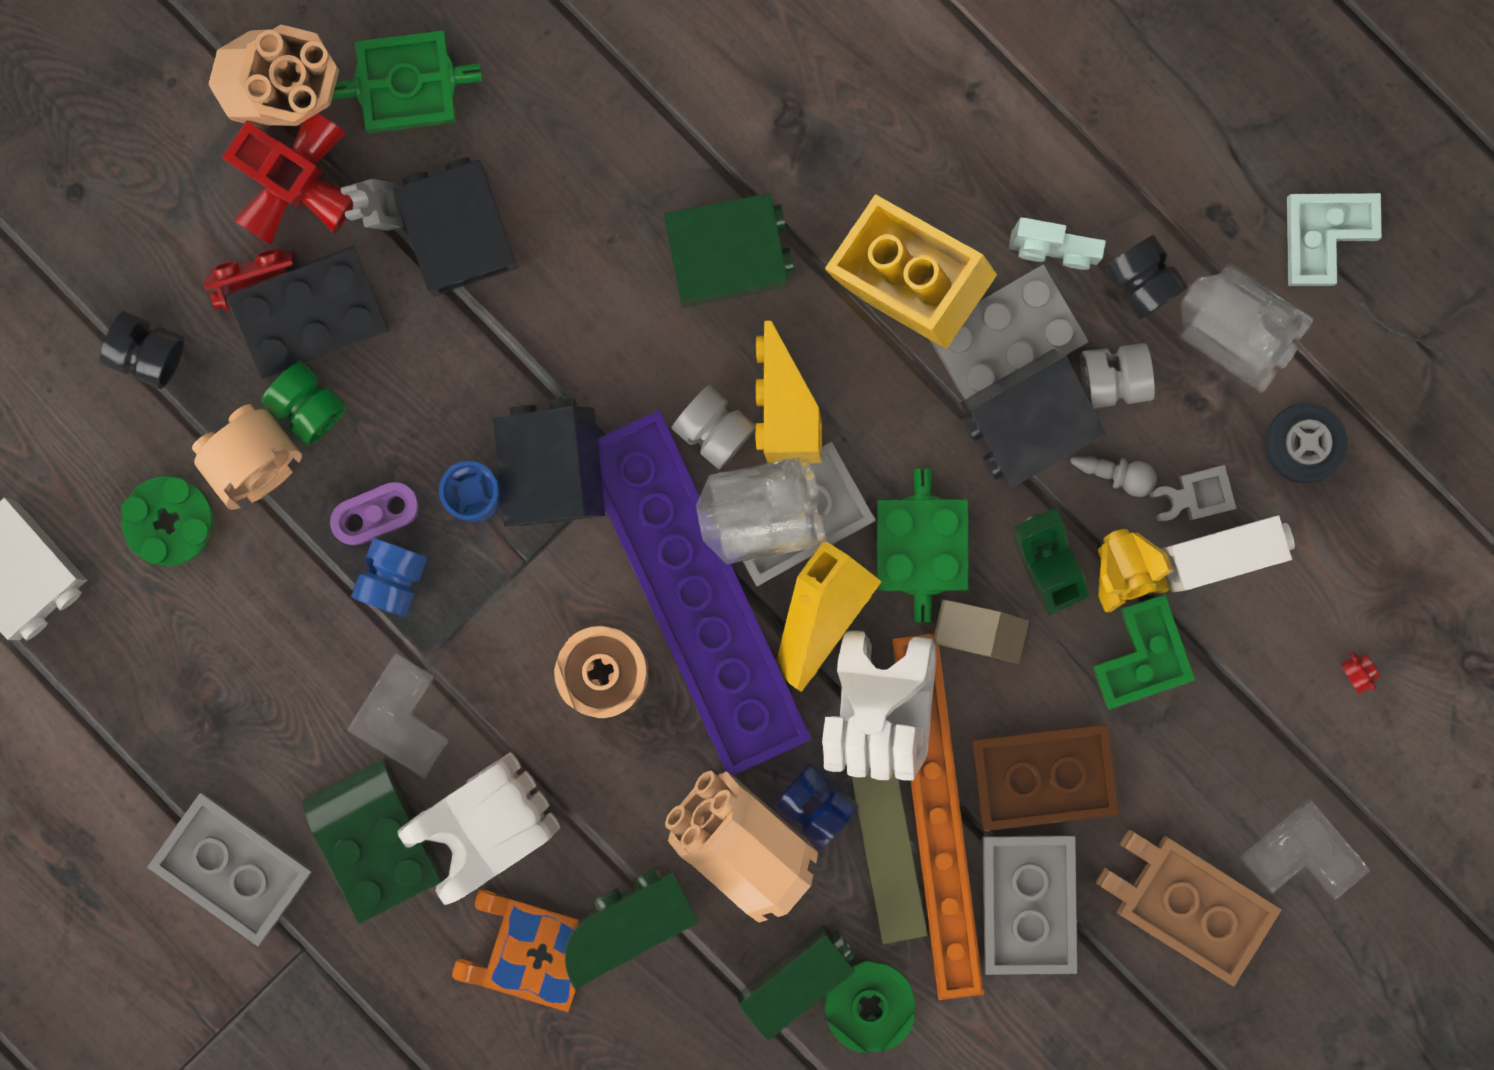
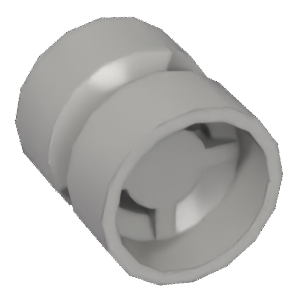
[1080,343,1155,409]
[671,385,756,470]

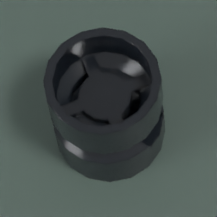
[1104,235,1189,320]
[100,311,185,390]

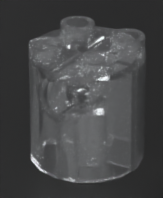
[1178,262,1314,393]
[696,457,826,565]

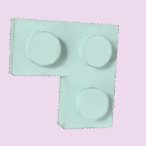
[1287,193,1381,286]
[1009,217,1106,270]

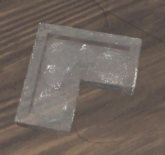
[347,653,450,778]
[1240,800,1371,900]

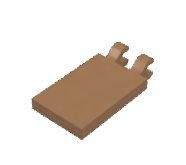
[1095,829,1282,987]

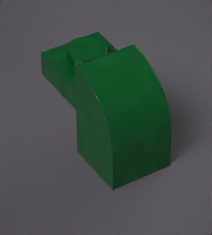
[1013,508,1089,616]

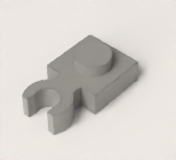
[341,179,404,231]
[1150,465,1236,521]

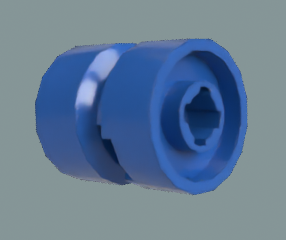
[439,461,502,523]
[351,537,428,617]

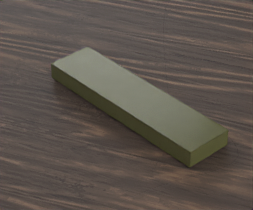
[851,768,927,944]

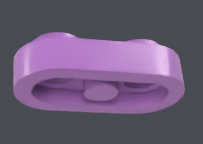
[330,482,420,545]

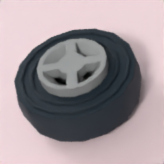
[1264,402,1348,484]

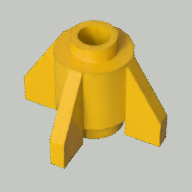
[1098,529,1174,612]

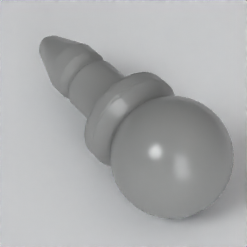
[1071,455,1157,497]

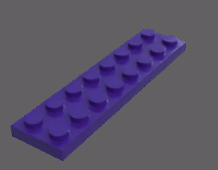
[597,410,811,776]

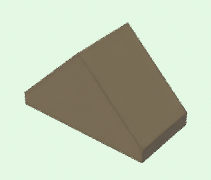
[933,600,1029,664]

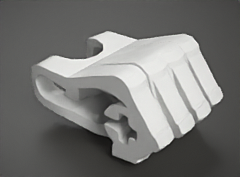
[822,630,937,780]
[397,752,561,905]

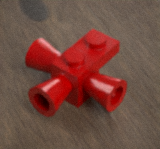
[222,113,353,245]

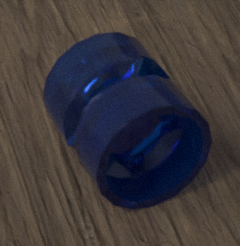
[772,764,859,850]

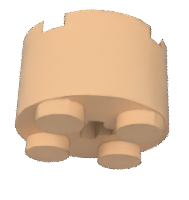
[192,404,302,510]
[554,626,648,718]

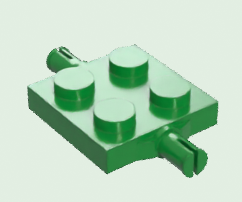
[332,30,483,134]
[877,468,969,622]

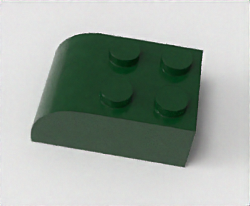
[303,757,447,925]
[565,866,699,989]

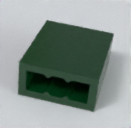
[664,193,795,308]
[738,926,855,1042]

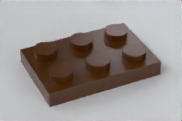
[971,724,1119,831]

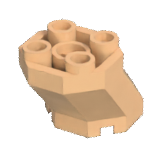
[208,25,339,129]
[665,771,818,923]

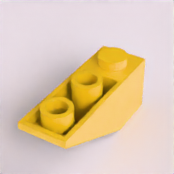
[755,321,822,464]
[776,540,881,692]

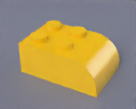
[825,194,997,350]

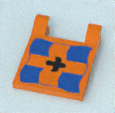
[452,889,578,1013]

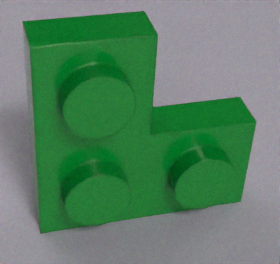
[1092,594,1195,709]

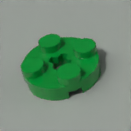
[121,476,215,567]
[824,959,915,1053]

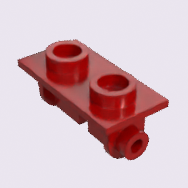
[204,248,295,312]

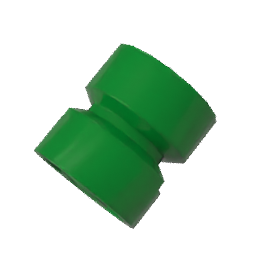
[261,361,348,447]

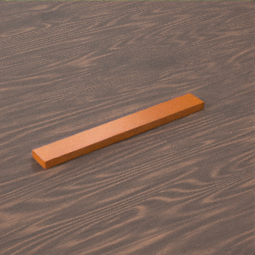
[892,634,984,1000]

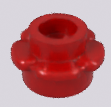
[1340,652,1381,695]

